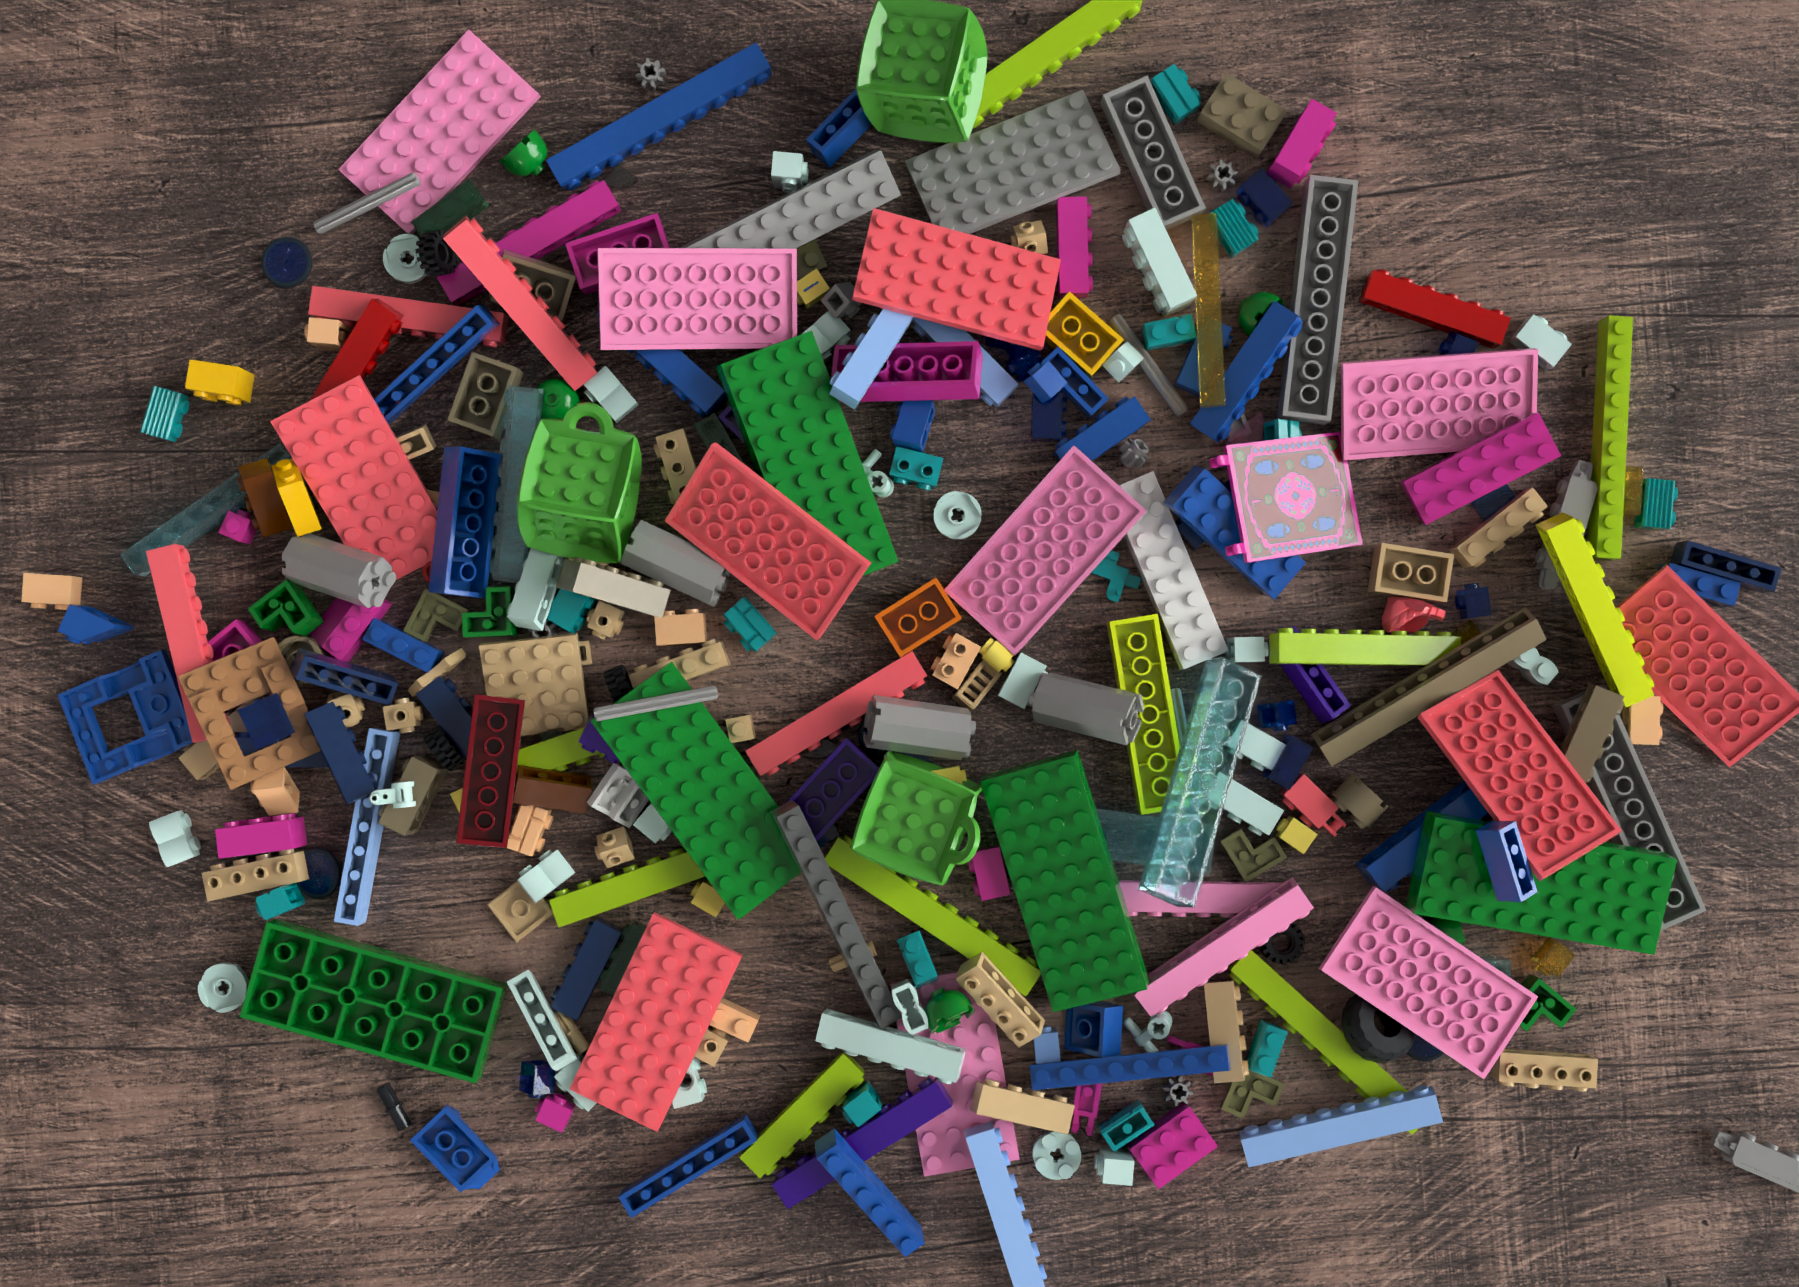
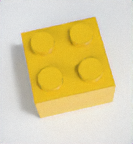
[185,360,255,406]

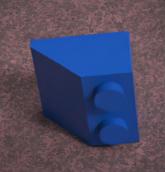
[58,604,134,644]
[1064,1002,1123,1057]

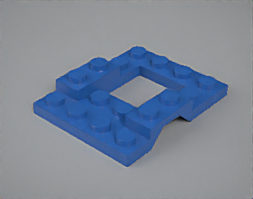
[57,649,193,785]

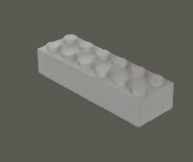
[1100,76,1206,231]

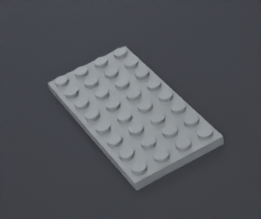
[905,90,1120,234]

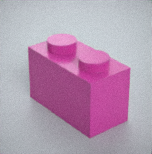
[968,845,1010,901]

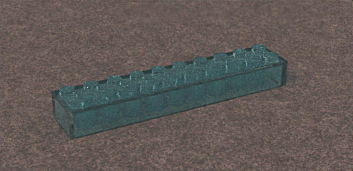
[1138,657,1261,908]

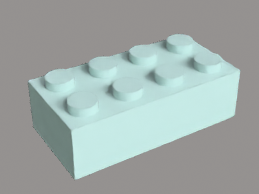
[1122,208,1197,317]

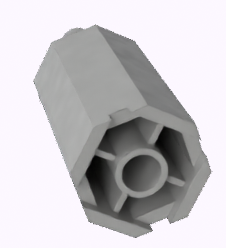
[621,520,731,607]
[282,533,396,608]
[1029,673,1144,745]
[863,695,976,760]

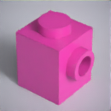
[219,509,257,544]
[535,1093,576,1133]

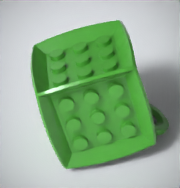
[856,0,988,143]
[516,402,642,563]
[850,751,982,885]

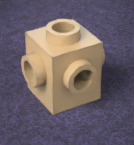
[1010,220,1048,254]
[587,600,625,640]
[327,691,365,727]
[383,698,423,734]
[595,826,635,868]

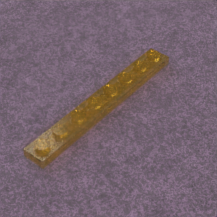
[1192,213,1226,408]

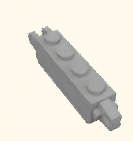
[1535,460,1598,590]
[1710,1130,1799,1193]

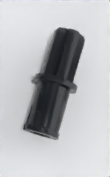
[377,1083,412,1131]

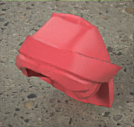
[1381,596,1446,635]

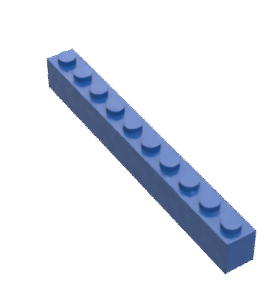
[546,42,772,191]

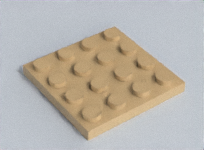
[479,633,590,736]

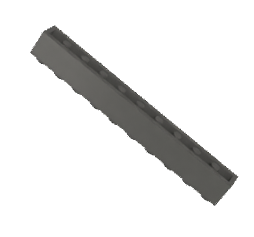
[770,800,902,1029]

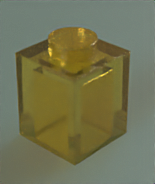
[1531,937,1576,978]

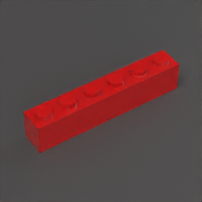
[1358,269,1511,349]
[309,299,404,401]

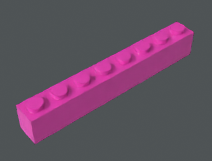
[437,180,622,306]

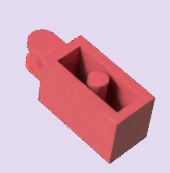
[1279,773,1346,837]

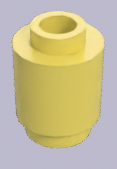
[979,638,1015,673]

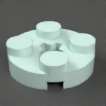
[383,234,429,284]
[934,491,981,540]
[198,963,249,1013]
[1032,1130,1081,1180]

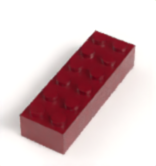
[456,694,525,848]

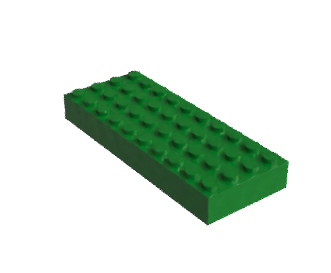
[716,331,899,576]
[590,662,800,920]
[980,750,1149,1012]
[1405,811,1677,955]
[240,919,508,1084]

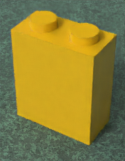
[271,459,321,537]

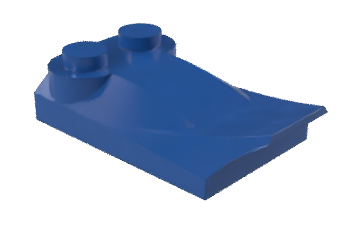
[410,1104,500,1192]

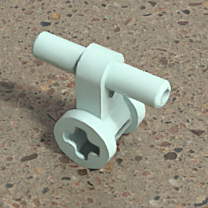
[861,449,894,498]
[369,781,416,808]
[1123,1011,1173,1052]

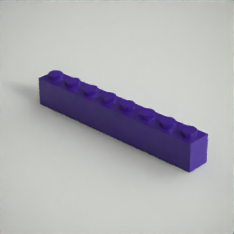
[772,1077,953,1209]

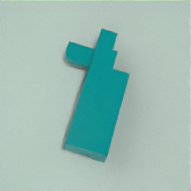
[1090,550,1141,603]

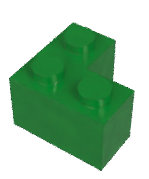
[248,579,324,637]
[462,587,518,638]
[1519,974,1577,1031]

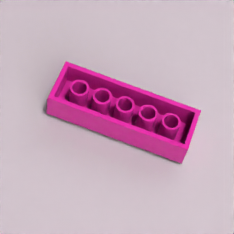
[831,341,983,402]
[1400,412,1561,525]

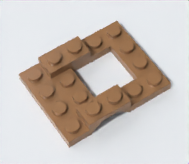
[178,637,320,790]

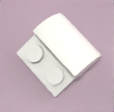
[587,763,648,828]

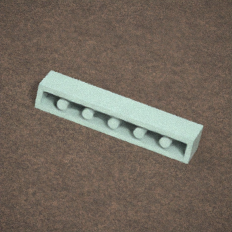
[815,1009,966,1084]

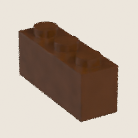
[236,458,292,538]
[513,765,592,813]

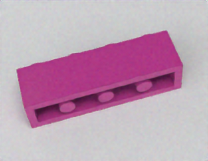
[1056,197,1093,298]

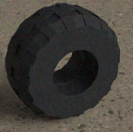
[1341,994,1417,1063]

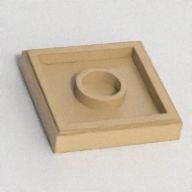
[487,881,553,943]

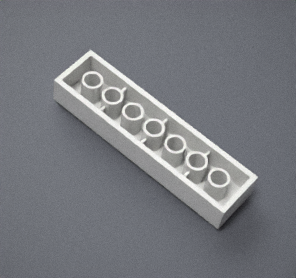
[1119,471,1229,670]

